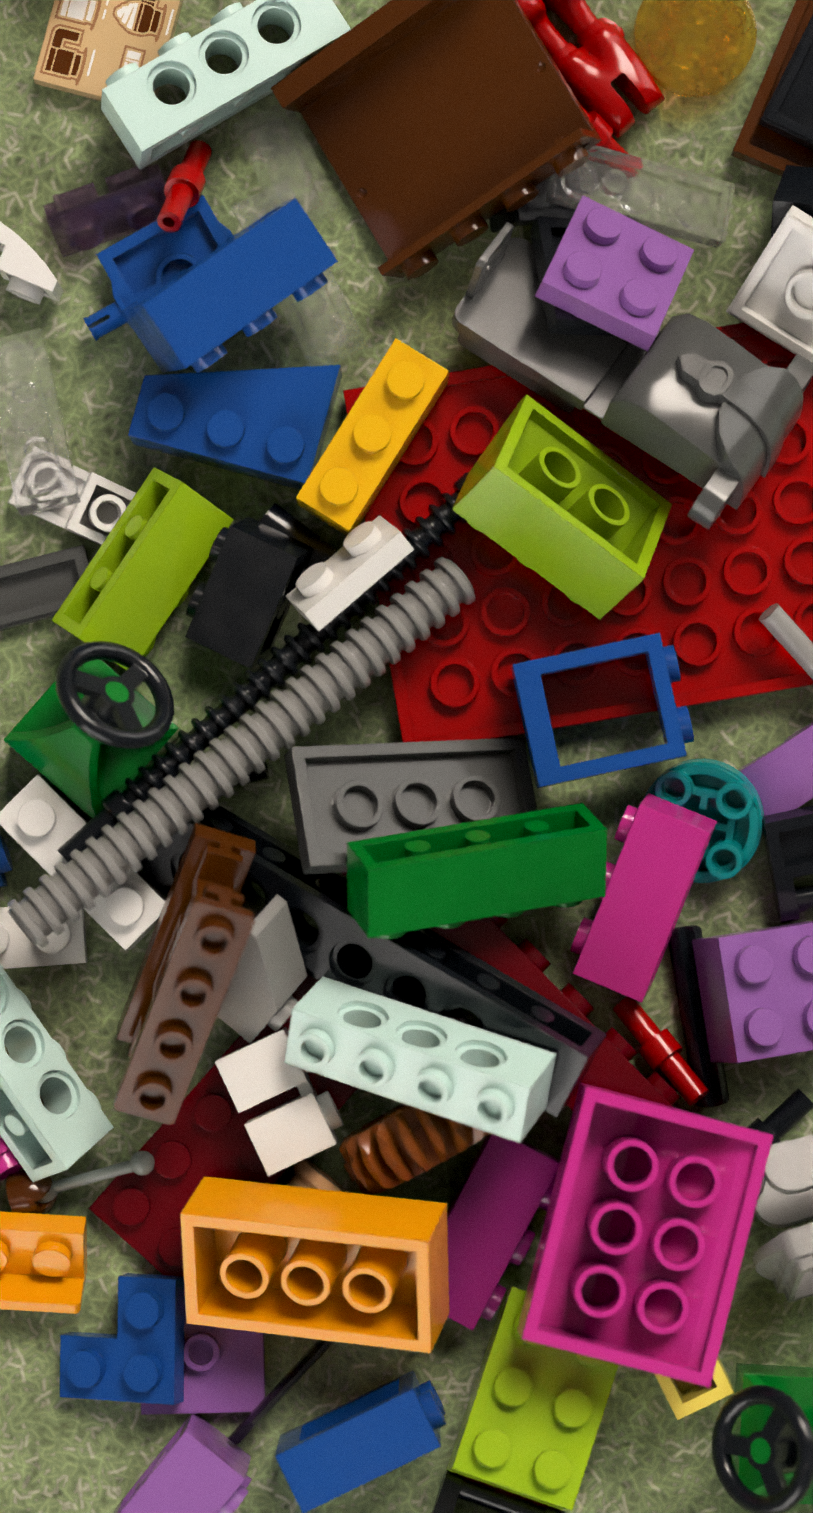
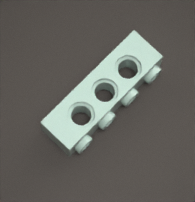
[101,0,351,170]
[0,964,114,1182]
[284,977,556,1143]

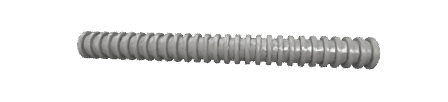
[7,557,475,948]

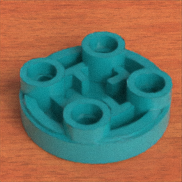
[644,759,764,883]

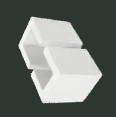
[215,1027,344,1176]

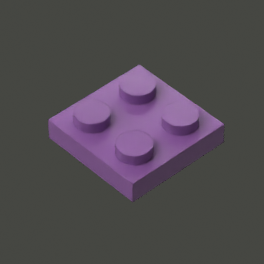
[535,195,694,351]

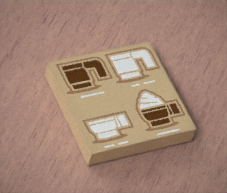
[33,0,183,101]

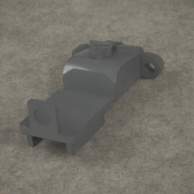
[452,222,813,530]

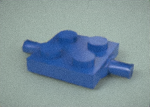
[83,195,234,341]

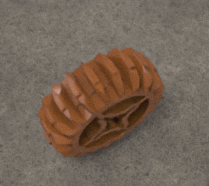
[339,1103,491,1195]

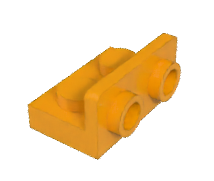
[0,1211,87,1314]

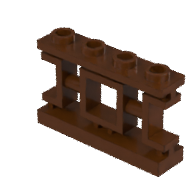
[114,823,256,1125]

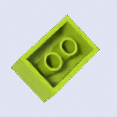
[446,1286,619,1511]

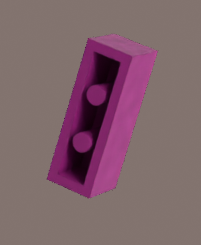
[447,1134,560,1331]

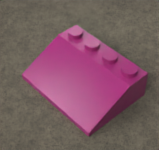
[517,1083,774,1388]

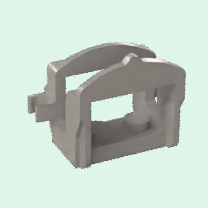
[752,1134,813,1303]

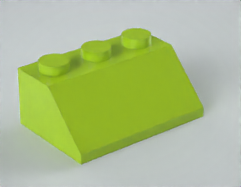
[452,394,672,620]

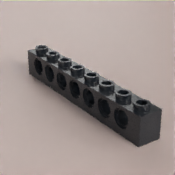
[140,805,607,1118]

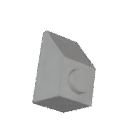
[217,894,307,1044]

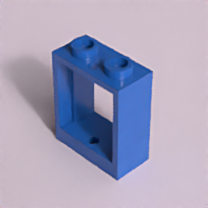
[511,633,694,789]
[275,1371,446,1513]

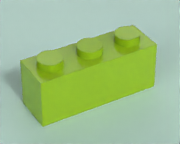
[51,467,234,671]

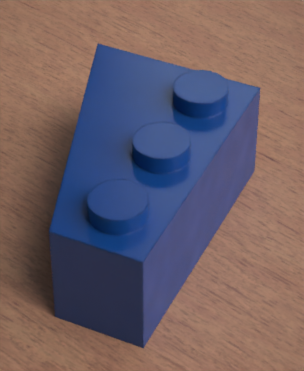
[121,198,338,373]
[128,365,342,490]

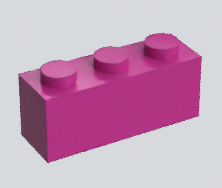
[570,793,717,1002]

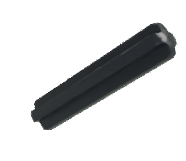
[668,925,729,1108]

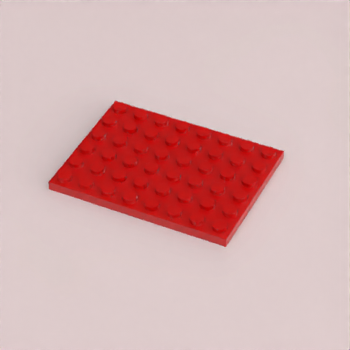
[343,323,813,742]

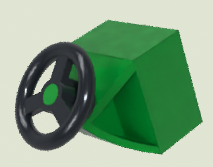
[4,641,182,818]
[712,1363,813,1513]

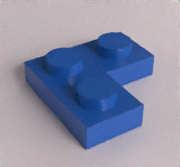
[60,1273,185,1405]

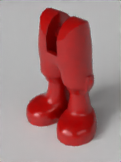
[517,0,665,139]

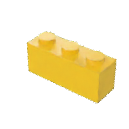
[296,338,449,536]

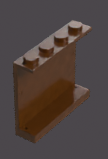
[271,0,602,280]

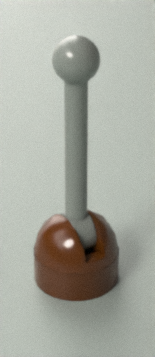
[6,1151,155,1214]

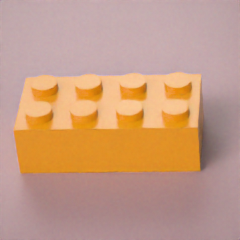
[180,1176,449,1353]

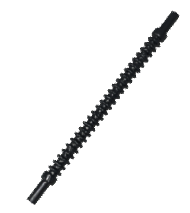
[57,472,469,862]

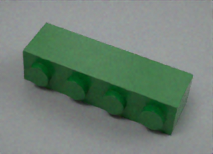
[347,803,607,939]

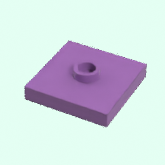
[141,1304,266,1415]

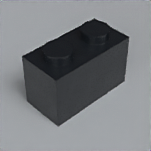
[185,517,314,669]

